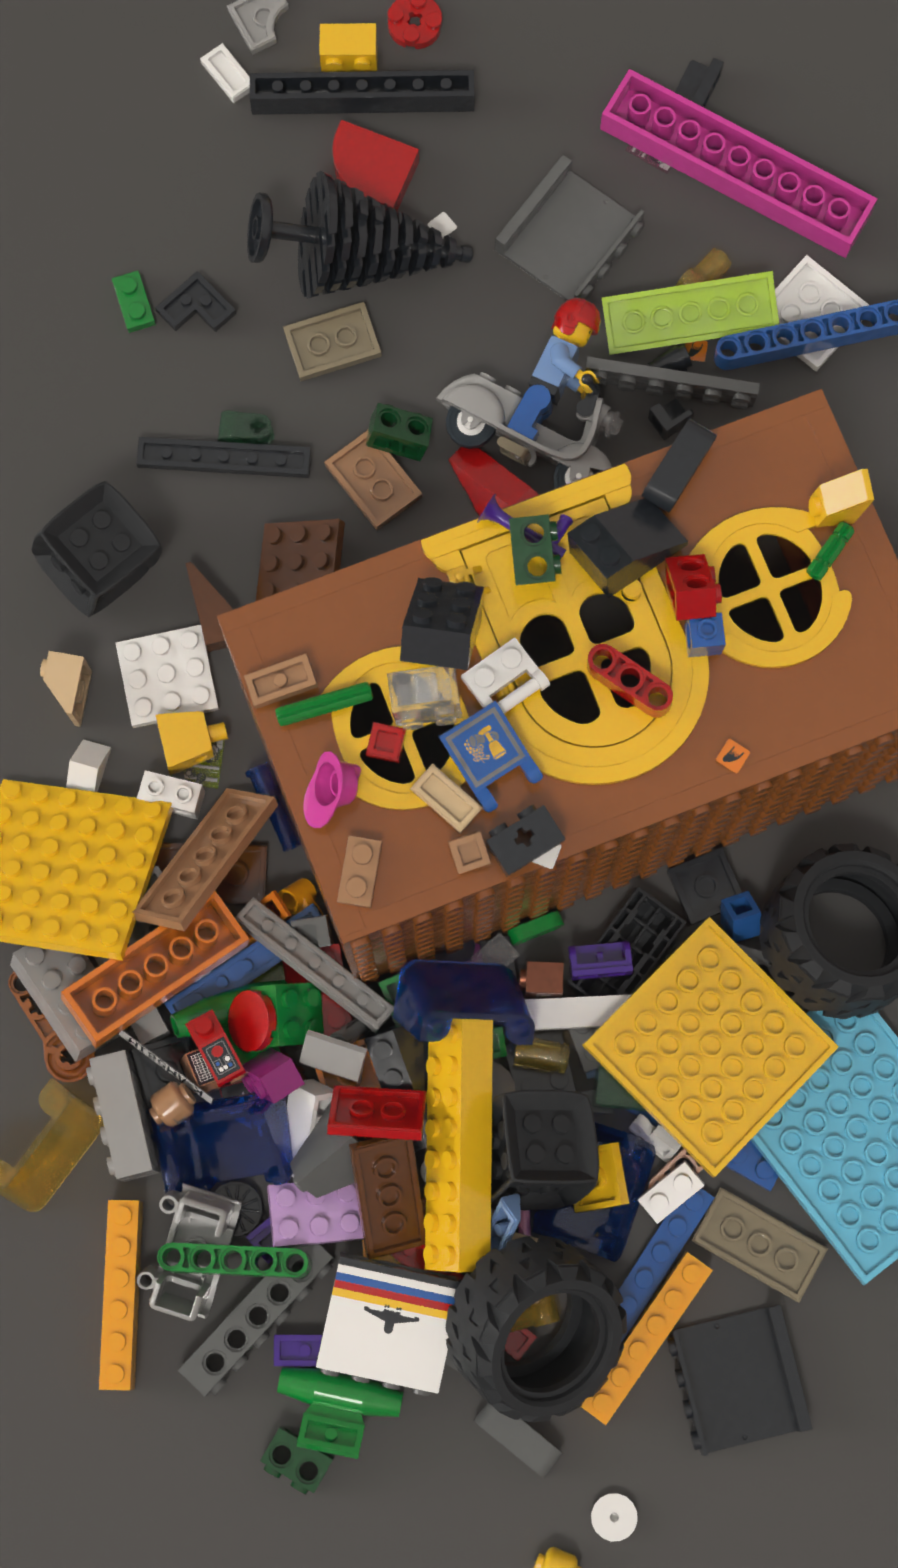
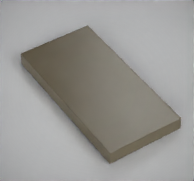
[691,1187,828,1303]

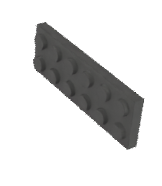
[585,356,760,409]

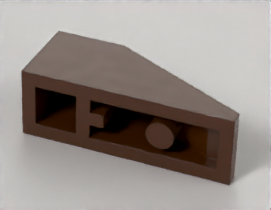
[185,562,233,652]

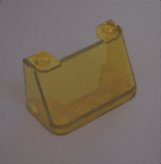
[0,1078,104,1212]

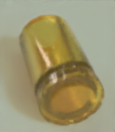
[513,1035,570,1074]

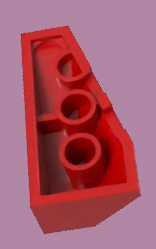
[448,447,539,516]

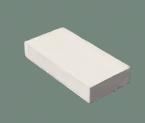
[200,43,250,103]

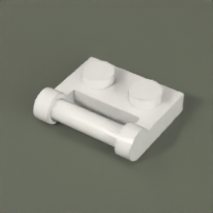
[461,637,550,714]

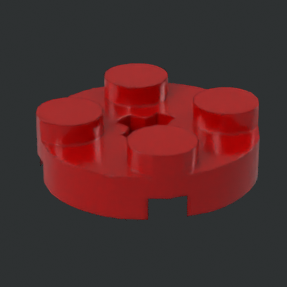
[387,0,442,49]

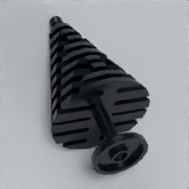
[247,171,473,299]

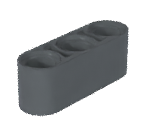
[473,1402,563,1478]

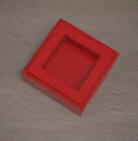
[366,722,407,763]

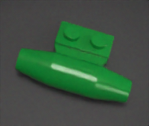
[170,979,287,1065]
[277,1367,404,1459]

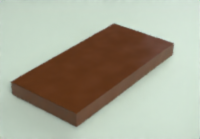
[154,842,268,905]
[349,1138,425,1260]

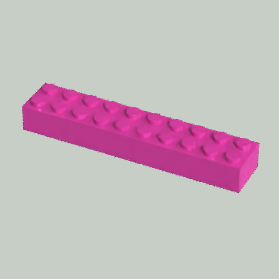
[600,69,878,259]

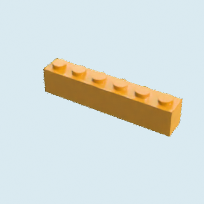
[99,1200,143,1390]
[581,1252,713,1425]

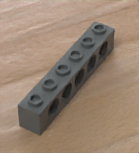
[178,1244,334,1397]

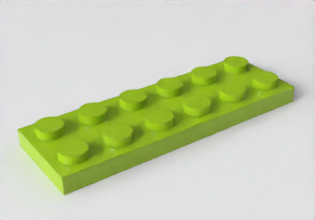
[602,271,779,355]

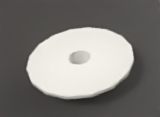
[591,1493,638,1541]

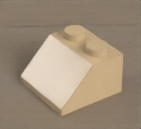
[40,651,92,727]

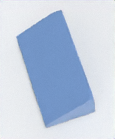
[491,1193,521,1250]

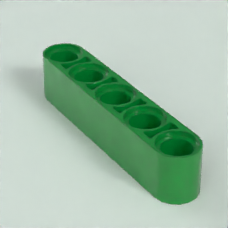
[157,1243,312,1279]

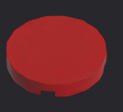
[228,990,277,1052]

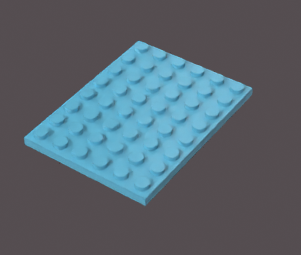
[751,1011,898,1285]

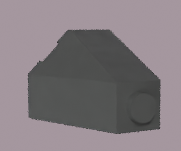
[290,1104,372,1198]

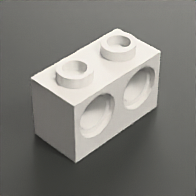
[137,770,205,820]

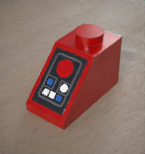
[185,1010,246,1087]

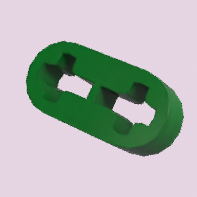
[507,911,565,946]

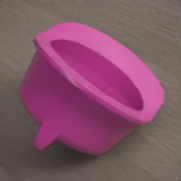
[303,751,361,828]

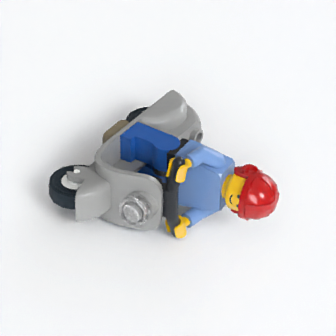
[436,298,624,489]

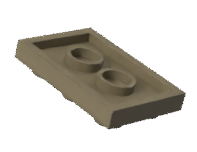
[283,302,382,382]

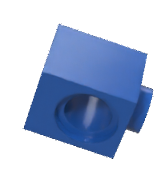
[684,612,726,658]

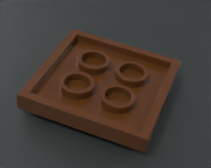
[256,519,345,601]

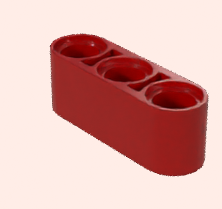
[587,644,673,718]

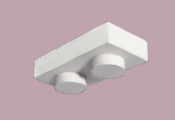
[638,1160,705,1224]

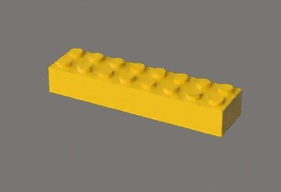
[423,1018,493,1272]

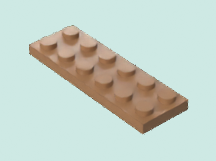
[132,788,278,931]

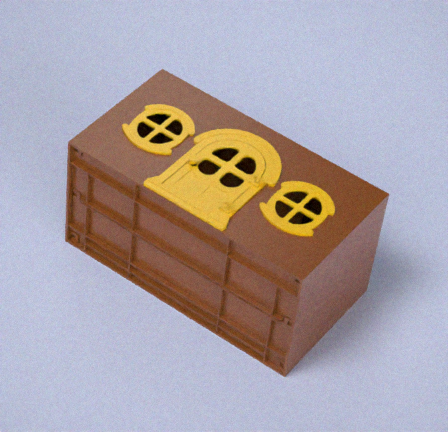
[217,389,898,986]

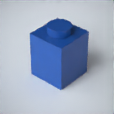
[720,891,761,943]

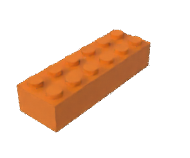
[61,891,249,1049]

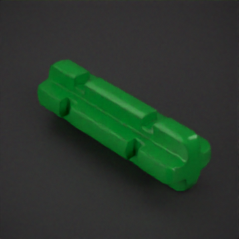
[806,522,855,581]

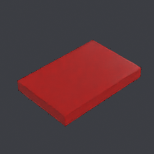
[327,1085,426,1141]

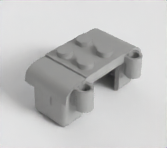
[137,1183,242,1321]

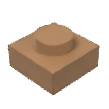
[447,831,491,874]

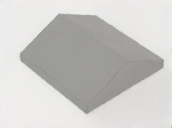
[299,1029,367,1083]

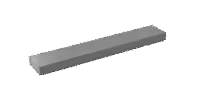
[235,897,395,1033]

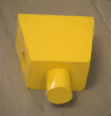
[155,711,228,775]

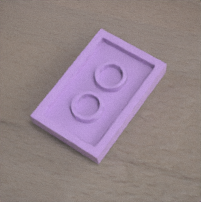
[267,1183,364,1248]

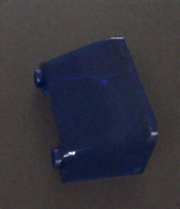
[393,959,535,1045]
[156,1092,293,1192]
[532,1123,656,1262]

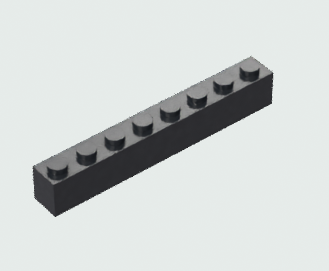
[249,70,475,115]

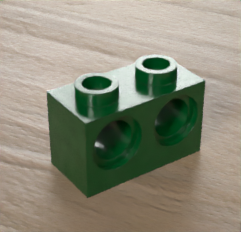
[366,403,433,461]
[509,514,562,586]
[260,1426,334,1495]

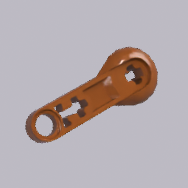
[8,972,95,1082]

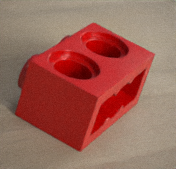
[665,554,722,621]

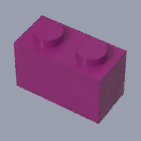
[242,1047,305,1104]

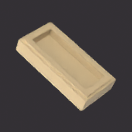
[410,764,483,834]

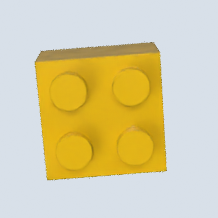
[319,23,378,72]

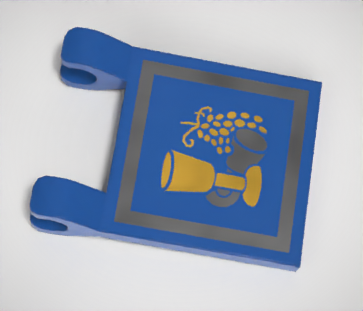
[438,701,543,813]

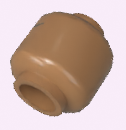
[149,1081,196,1127]

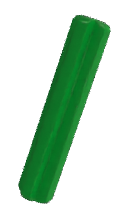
[275,682,373,726]

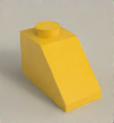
[809,469,874,527]

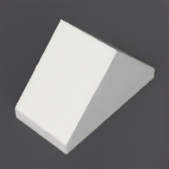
[66,739,112,792]

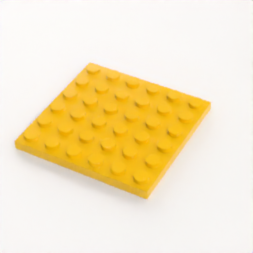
[0,779,173,961]
[582,917,839,1178]

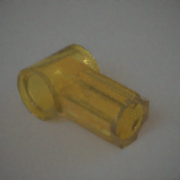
[676,248,732,286]
[510,1295,561,1332]

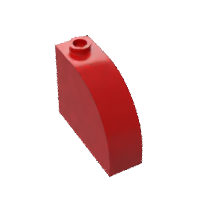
[333,120,419,213]

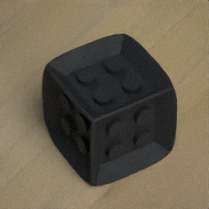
[31,481,162,617]
[491,1090,599,1210]

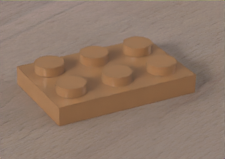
[324,430,422,530]

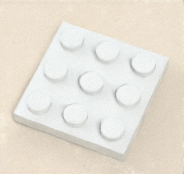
[775,255,869,372]
[116,625,219,728]

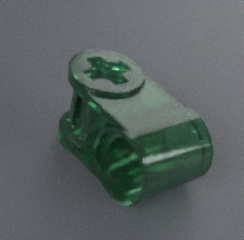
[218,410,275,445]

